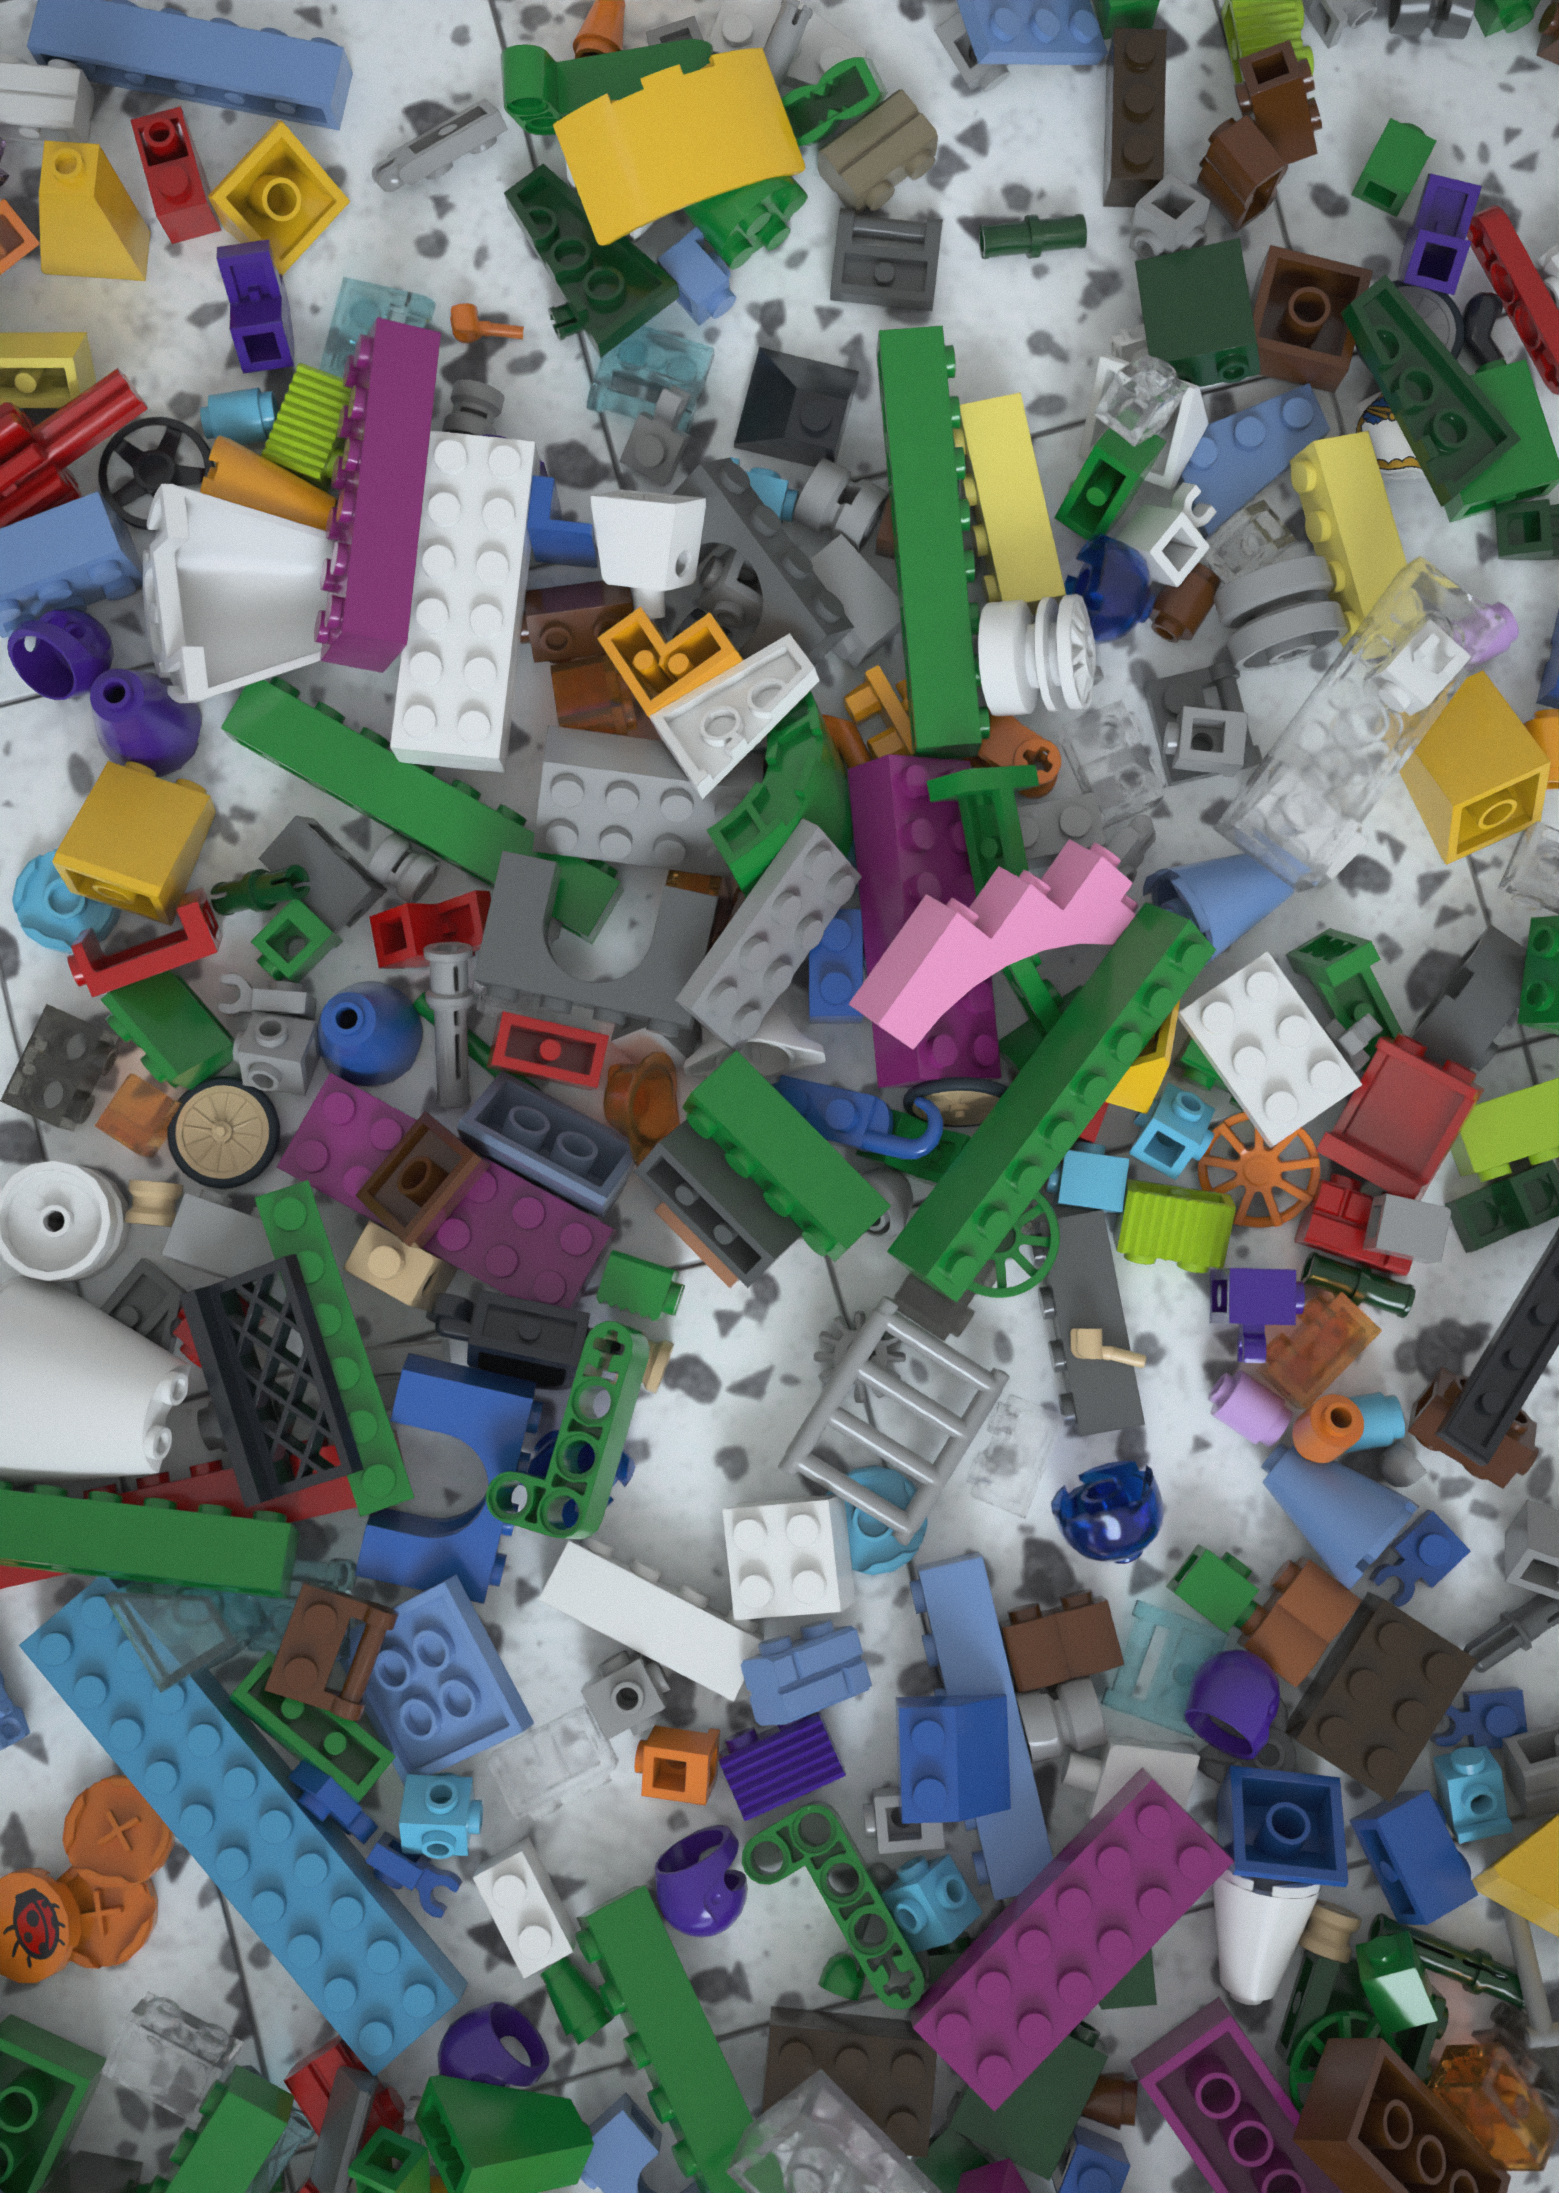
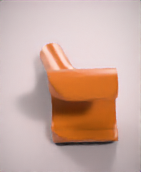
[450,303,524,344]

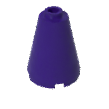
[90,669,202,777]

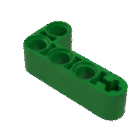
[501,39,713,136]
[486,1321,650,1540]
[742,1801,925,2010]

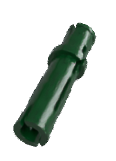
[1367,1913,1526,2010]

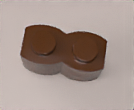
[1197,115,1288,232]
[998,1589,1124,1692]

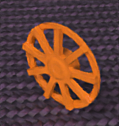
[1198,1112,1320,1228]

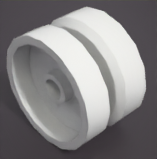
[0,1161,131,1282]

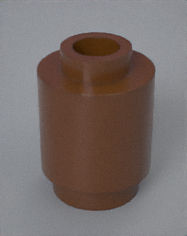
[1147,563,1221,643]

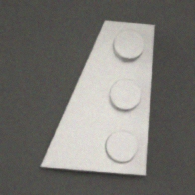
[708,0,867,89]
[649,633,820,800]

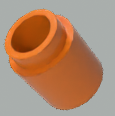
[1292,1394,1364,1463]

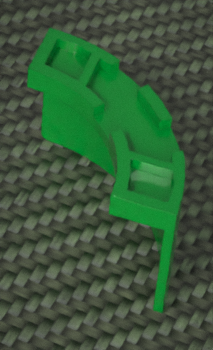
[707,690,854,899]

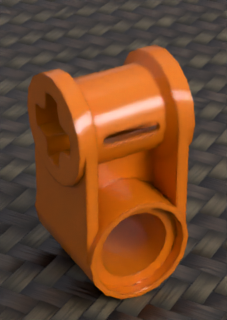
[962,706,1061,799]

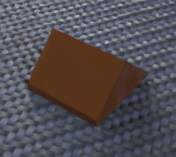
[355,1111,491,1249]

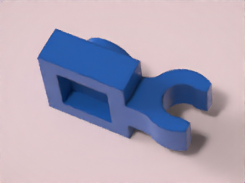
[365,1831,462,1918]

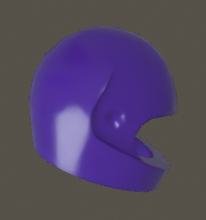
[7,609,114,700]
[1184,1649,1280,1760]
[655,1825,748,1938]
[437,2002,550,2088]

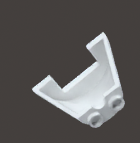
[143,484,334,703]
[0,1275,191,1486]

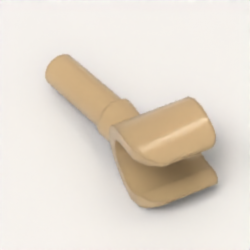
[1070,1328,1146,1368]

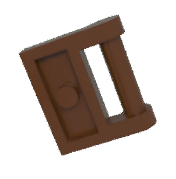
[265,1579,399,1721]

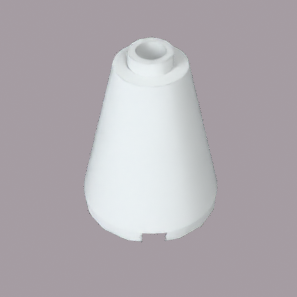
[1213,1867,1323,2005]

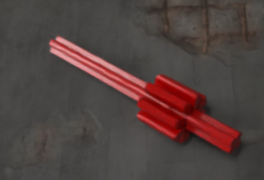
[0,368,148,529]

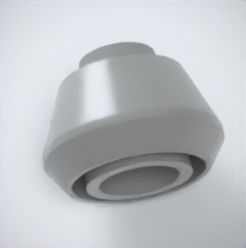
[860,1167,913,1237]

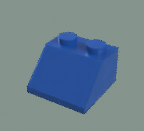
[895,1694,1011,1824]
[1216,1765,1349,1887]

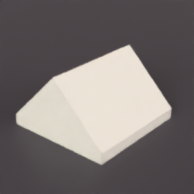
[1078,353,1209,490]

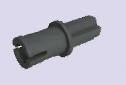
[1464,1593,1559,1673]

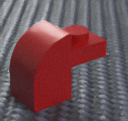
[369,890,491,969]

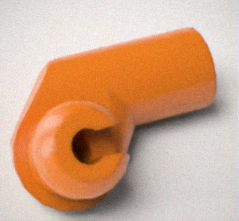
[822,714,873,769]

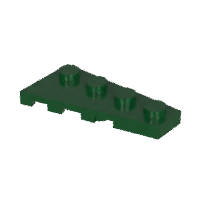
[504,163,680,358]
[1341,274,1521,507]

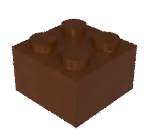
[1251,245,1373,393]

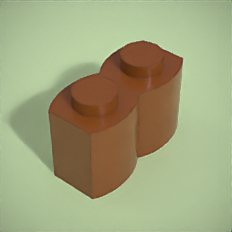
[1236,1556,1362,1688]

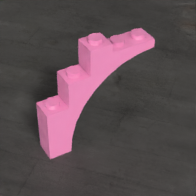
[849,839,1139,1050]

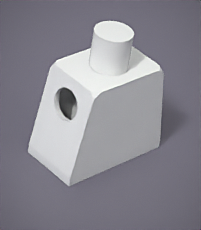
[591,490,706,619]
[1061,1735,1200,1819]

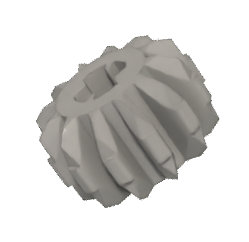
[814,1311,906,1403]

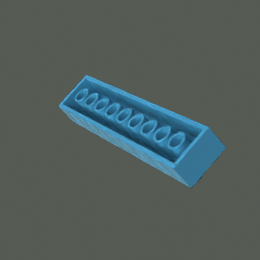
[19,1577,468,2076]

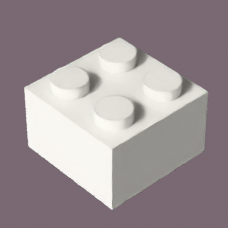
[722,1494,856,1620]

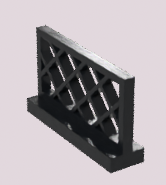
[179,1254,364,1508]

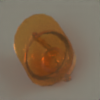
[603,1052,680,1167]

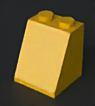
[1386,670,1551,865]
[52,761,216,926]
[1472,1812,1559,1937]

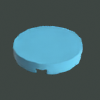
[12,848,121,954]
[826,1465,928,1575]

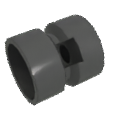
[1388,0,1476,39]

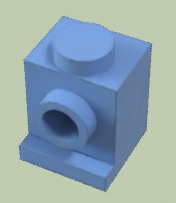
[657,226,736,326]

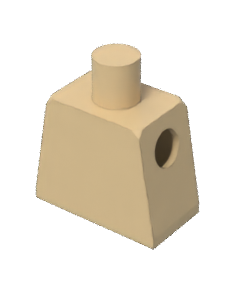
[342,1219,458,1311]

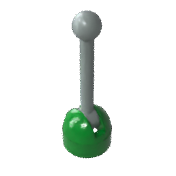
[818,1862,890,2001]

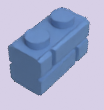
[741,1619,872,1726]

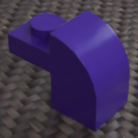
[1398,173,1482,295]
[216,239,294,374]

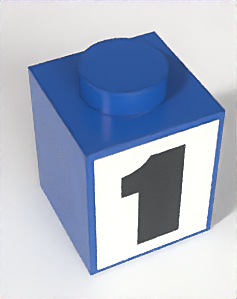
[1051,2124,1131,2193]

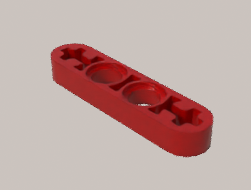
[1467,205,1559,395]

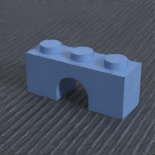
[580,2092,700,2193]

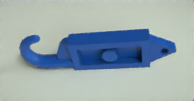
[771,1075,943,1160]

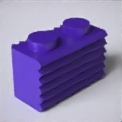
[718,1711,846,1821]

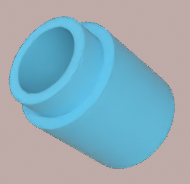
[200,388,279,445]
[1343,1392,1405,1454]

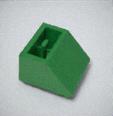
[100,969,235,1090]

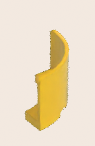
[553,48,805,246]

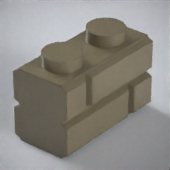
[818,89,938,215]

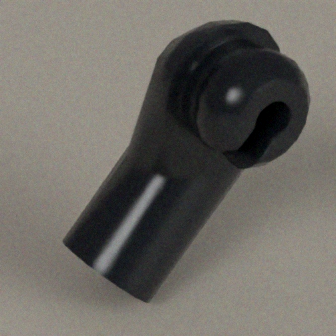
[1462,292,1505,368]

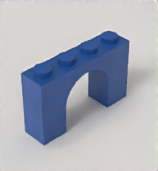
[355,1353,543,1604]

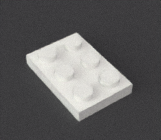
[1178,951,1363,1147]

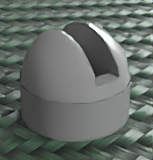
[1378,1439,1427,1487]

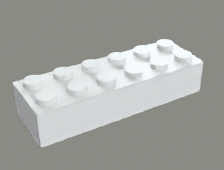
[390,430,541,773]

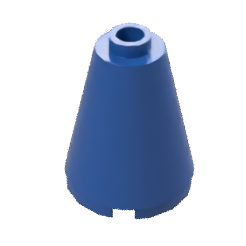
[317,981,424,1087]

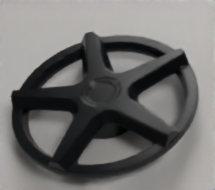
[98,417,215,531]

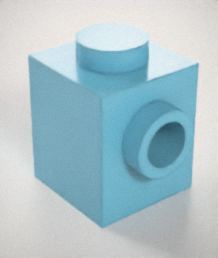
[1045,1142,1130,1214]

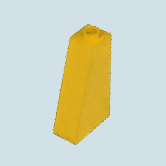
[39,140,151,281]

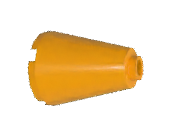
[200,435,338,531]

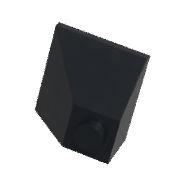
[734,347,859,467]

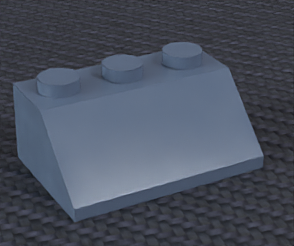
[457,1071,643,1219]

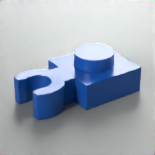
[1369,1509,1471,1607]
[1430,1687,1528,1749]
[288,1760,378,1845]

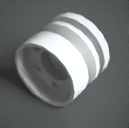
[978,594,1096,717]

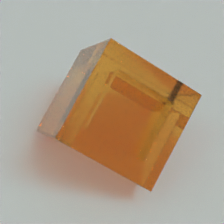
[94,1074,183,1159]

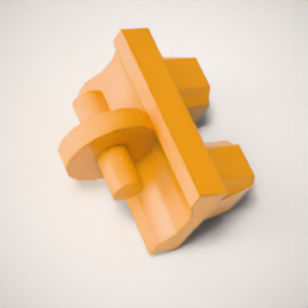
[843,665,913,759]

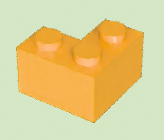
[597,606,744,718]

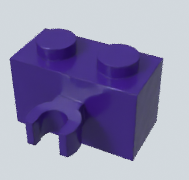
[1209,1268,1305,1363]

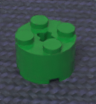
[683,176,808,270]

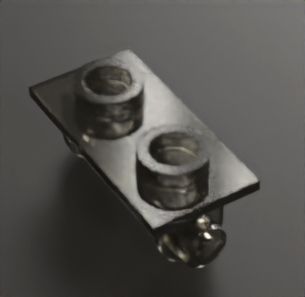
[1471,2002,1559,2109]

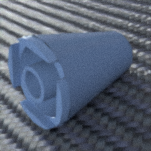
[1143,848,1297,967]
[1261,1443,1419,1590]

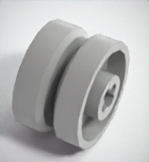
[1213,556,1349,671]

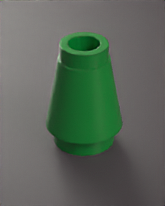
[540,1956,614,2045]

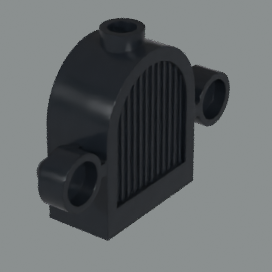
[426,1290,625,1390]

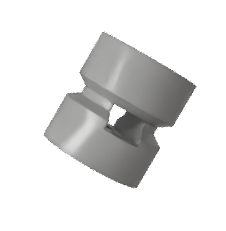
[793,458,889,553]
[1014,1675,1108,1763]

